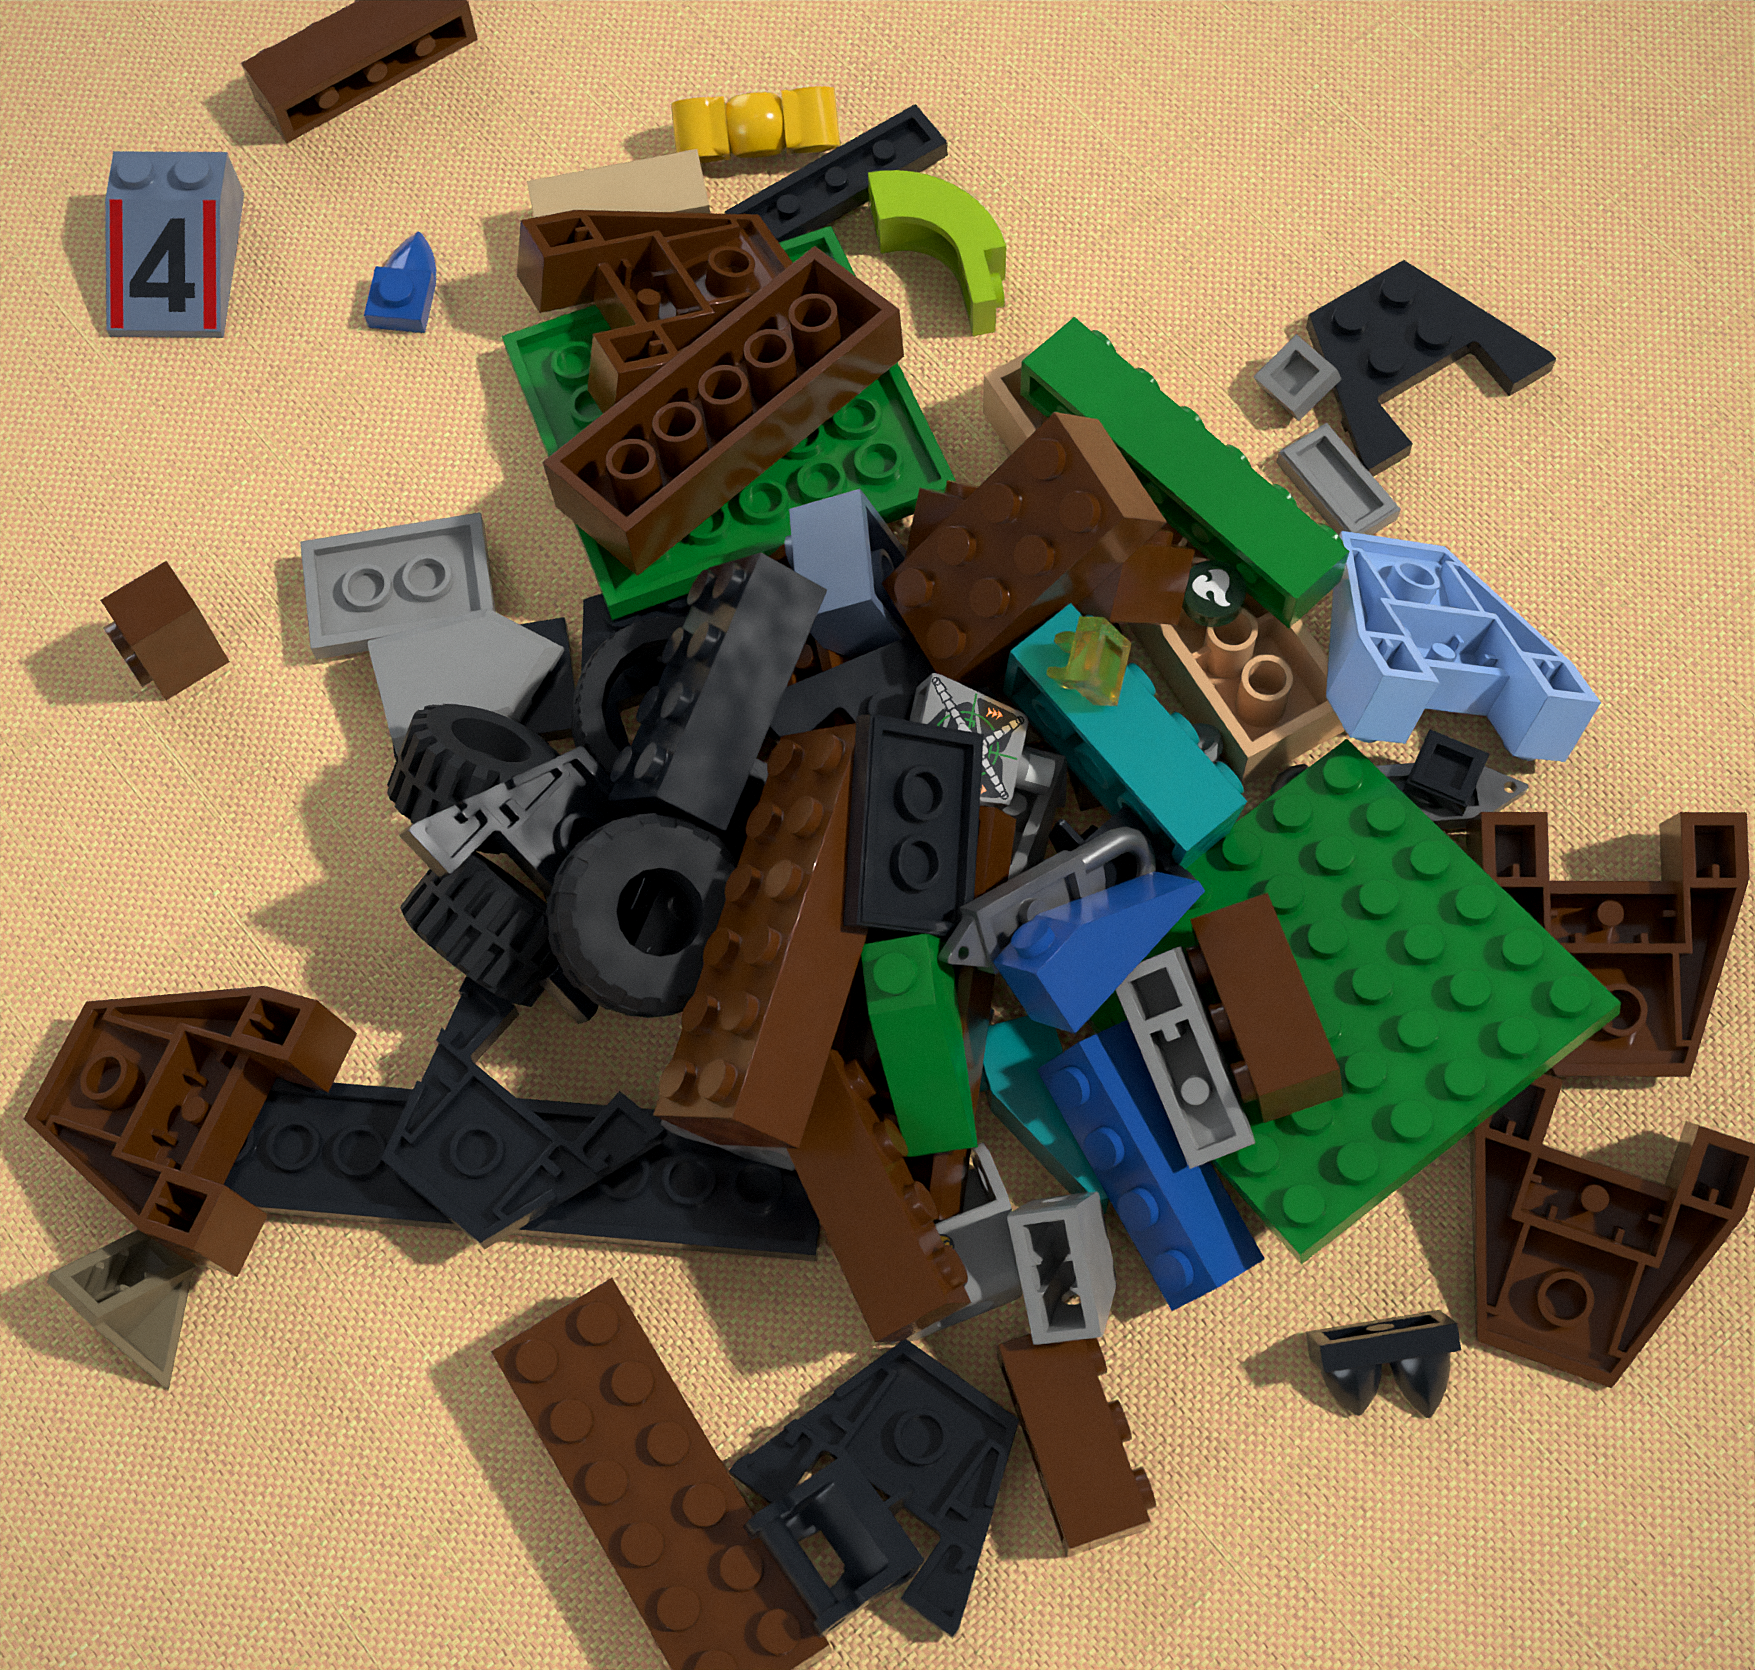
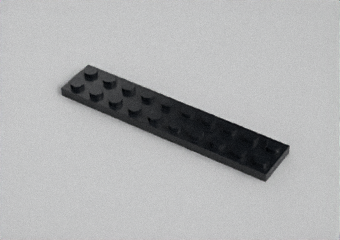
[223,1078,821,1262]

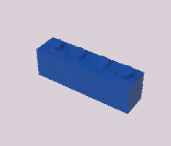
[1037,1019,1265,1311]

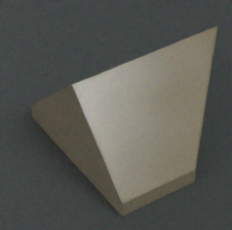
[47,1229,196,1391]

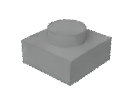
[1253,334,1341,422]

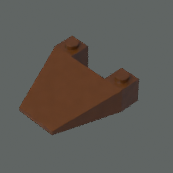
[517,210,793,414]
[1466,812,1750,1077]
[23,986,357,1277]
[1469,1073,1755,1388]

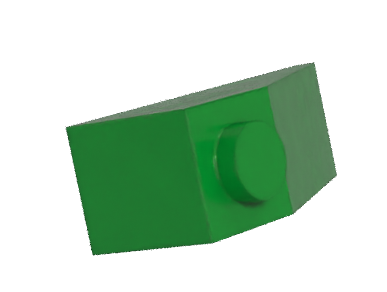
[861,933,978,1157]

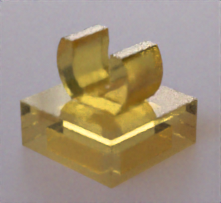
[1046,616,1131,706]

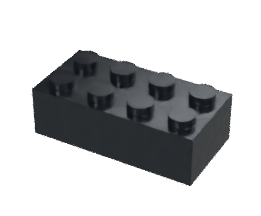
[608,553,827,832]

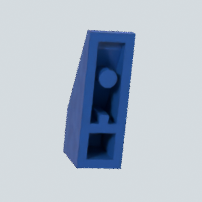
[993,871,1205,1034]

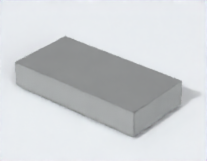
[1276,423,1401,535]

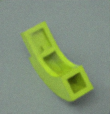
[868,170,1006,336]

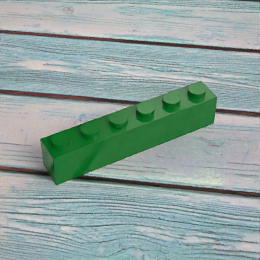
[1020,317,1350,629]

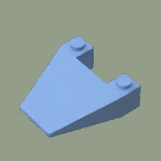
[1326,531,1601,762]

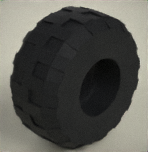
[546,813,739,1018]

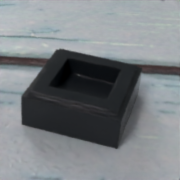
[1403,729,1489,816]

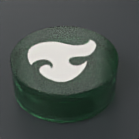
[1182,560,1246,627]

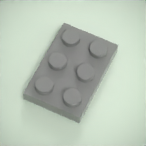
[300,512,496,659]

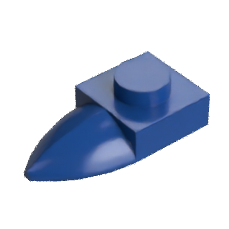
[364,231,437,333]

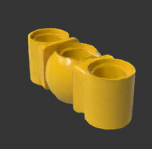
[671,86,840,163]

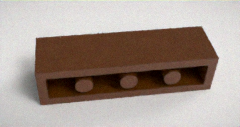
[241,0,478,143]
[786,1049,972,1342]

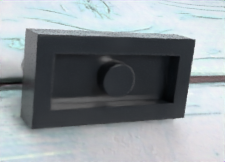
[1306,1310,1461,1418]

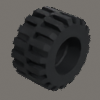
[387,704,560,855]
[400,851,557,1007]

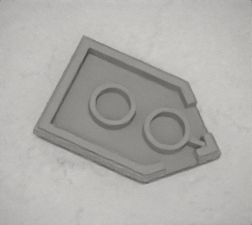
[368,608,564,756]

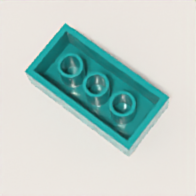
[1002,603,1248,869]

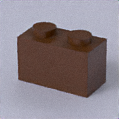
[100,561,230,700]

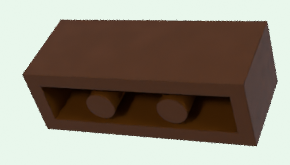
[1185,893,1343,1123]
[997,1333,1157,1558]

